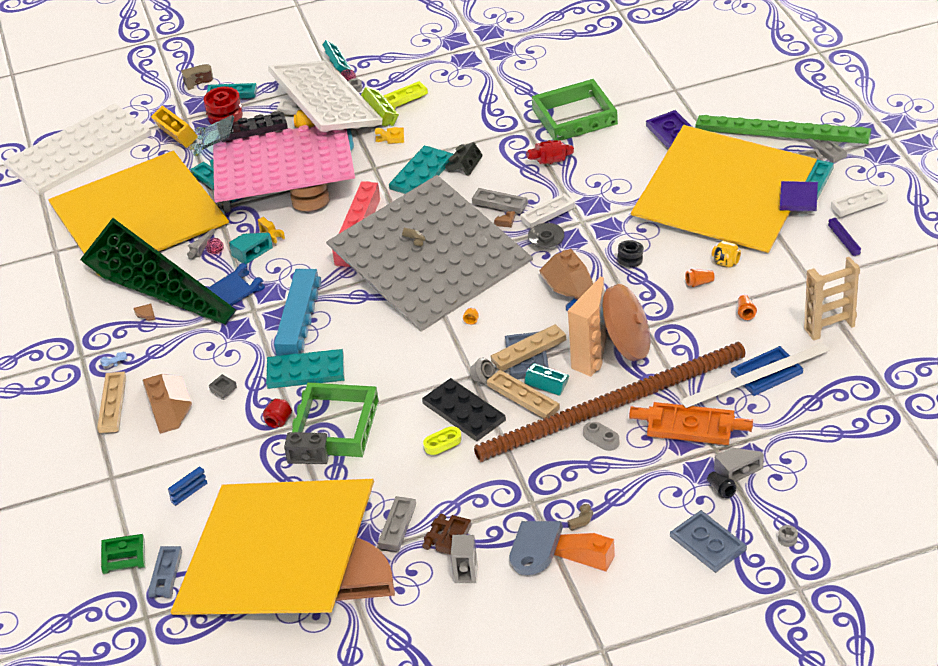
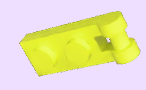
[383,81,428,110]

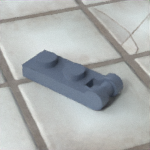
[148,546,182,598]

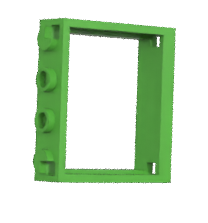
[532,78,618,141]
[292,382,379,458]

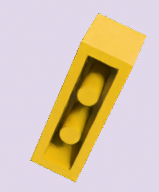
[151,105,198,148]

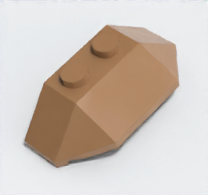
[539,249,593,300]
[142,374,192,434]

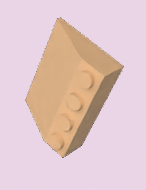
[568,276,607,377]

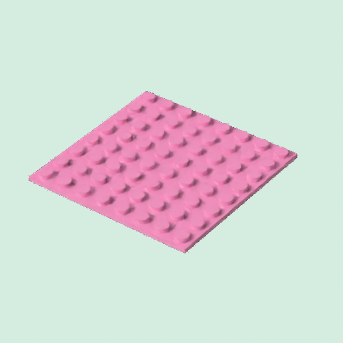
[213,125,355,203]

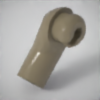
[402,227,425,247]
[567,504,593,530]

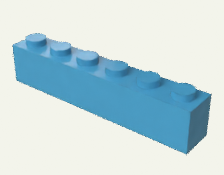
[274,269,321,356]

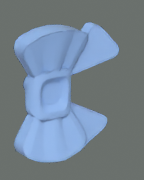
[100,351,127,366]

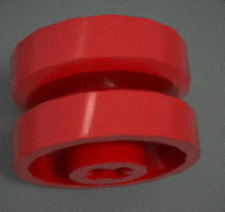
[204,87,243,126]

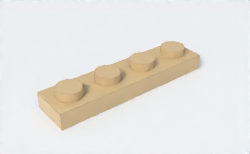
[490,324,567,371]
[487,370,560,418]
[97,371,126,433]

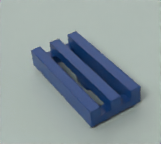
[168,466,208,506]

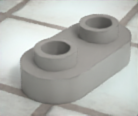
[583,422,620,451]

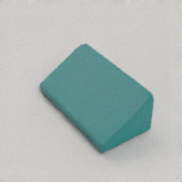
[524,363,569,395]

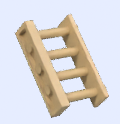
[804,256,860,341]

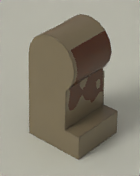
[181,64,214,90]

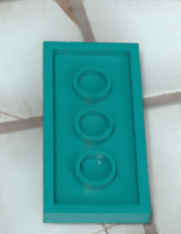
[389,145,454,194]
[266,349,345,389]

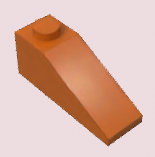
[554,533,615,571]

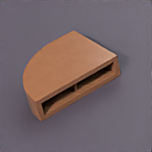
[336,537,395,601]

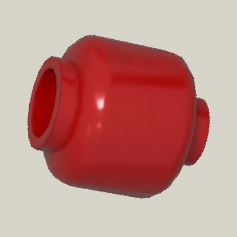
[263,398,292,428]

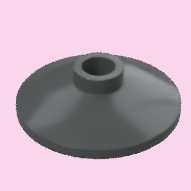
[528,223,564,248]

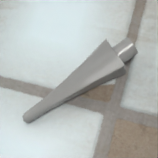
[187,229,216,258]

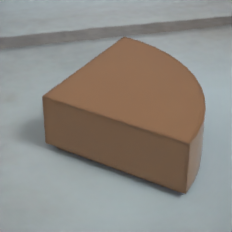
[494,211,515,228]
[133,304,155,321]

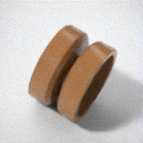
[290,183,330,211]

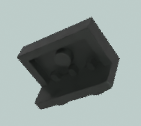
[445,142,483,176]

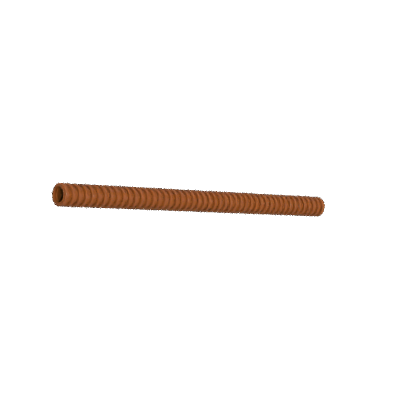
[474,341,746,462]

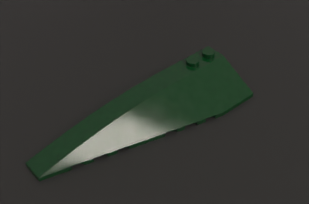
[80,218,237,325]

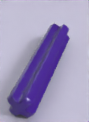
[828,217,861,256]

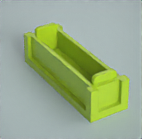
[361,87,399,126]

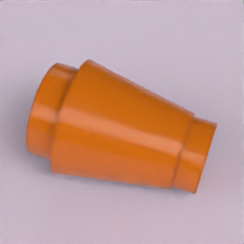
[685,268,715,287]
[738,295,757,320]

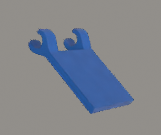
[208,263,265,306]

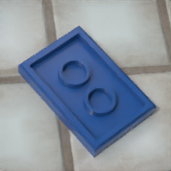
[731,346,803,396]

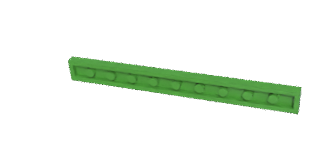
[695,115,871,144]

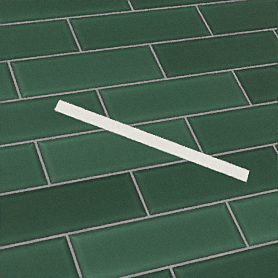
[680,343,830,408]

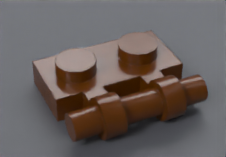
[422,514,472,555]

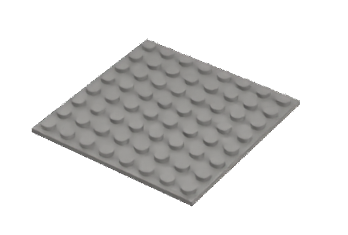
[326,175,533,332]

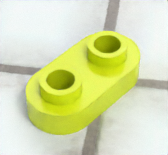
[423,426,462,455]

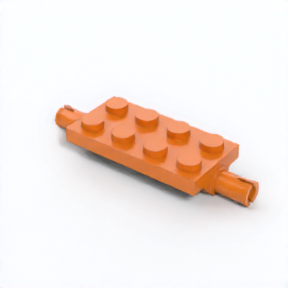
[629,402,753,445]

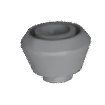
[470,357,495,384]

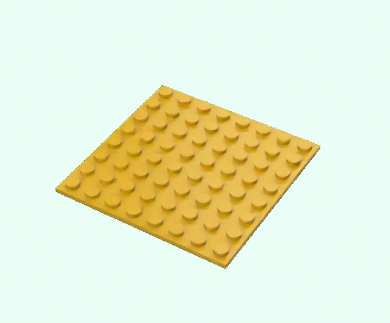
[631,125,817,253]
[48,150,229,276]
[170,479,375,615]

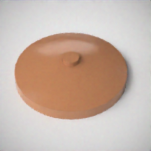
[602,284,651,361]

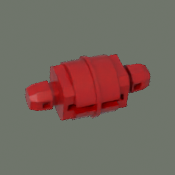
[526,140,574,164]

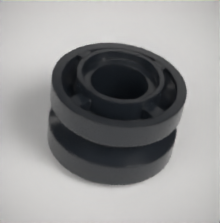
[617,240,644,267]

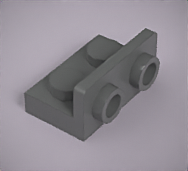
[284,432,329,464]

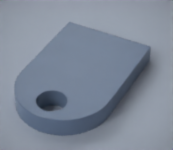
[509,521,563,575]

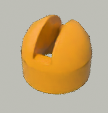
[463,308,479,325]

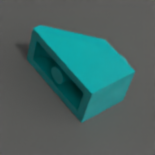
[229,233,273,264]

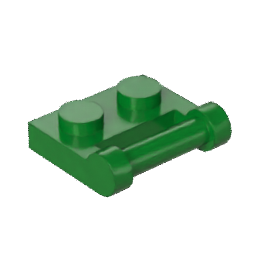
[101,534,146,574]

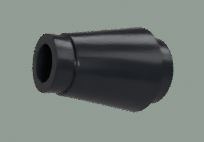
[707,471,737,498]

